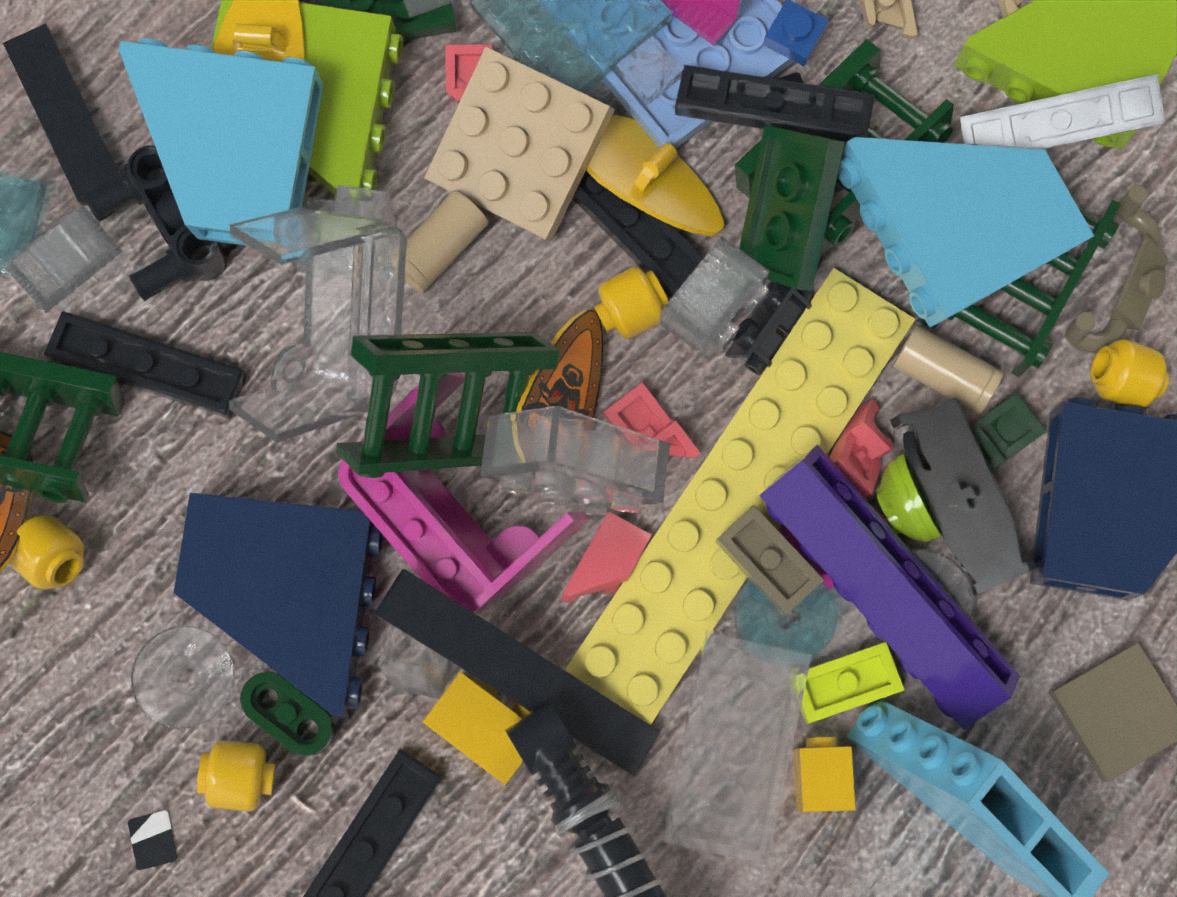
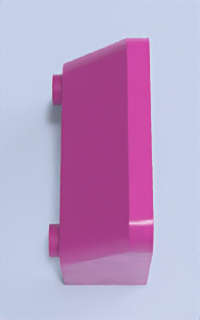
[338,373,591,613]

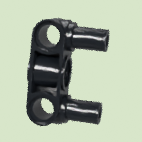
[83,145,227,302]

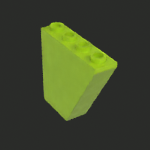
[211,0,403,213]
[953,0,1177,151]

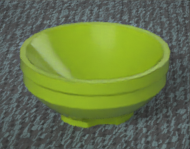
[876,453,943,542]

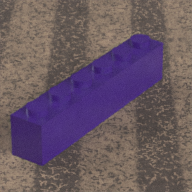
[759,445,1021,730]

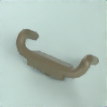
[1065,184,1168,353]

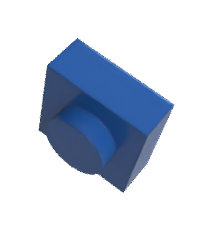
[763,0,829,66]

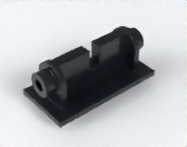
[725,281,813,375]

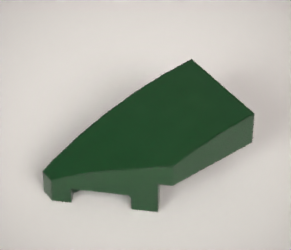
[974,392,1047,471]

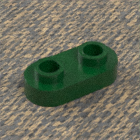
[240,672,334,756]

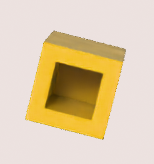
[793,737,856,812]

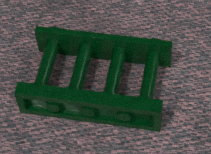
[735,39,954,256]
[917,199,1121,377]
[336,332,560,478]
[0,352,125,503]

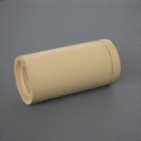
[387,190,488,293]
[892,325,1004,415]

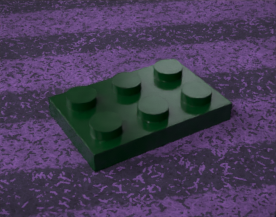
[735,125,845,291]

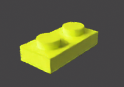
[789,642,904,725]

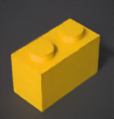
[422,672,531,786]

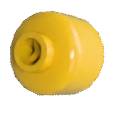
[594,266,669,339]
[1090,339,1169,408]
[9,514,84,590]
[197,740,276,812]

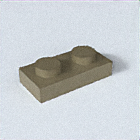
[715,505,824,617]

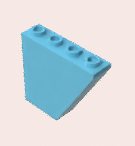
[119,38,324,252]
[838,137,1094,328]
[846,699,1110,897]

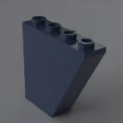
[1030,398,1177,601]
[174,493,383,719]

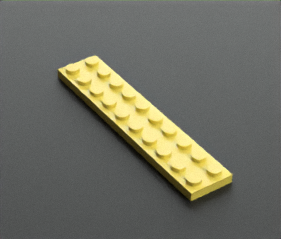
[565,267,915,725]

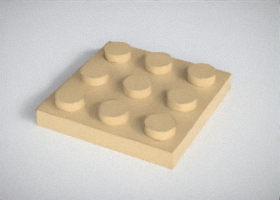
[424,47,615,241]

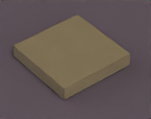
[1049,642,1177,782]

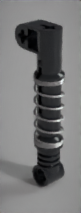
[505,702,667,897]

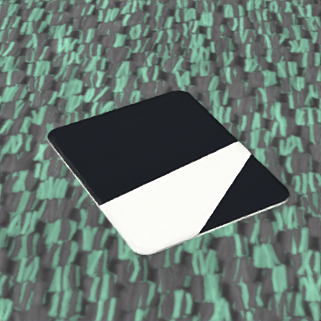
[128,810,177,870]

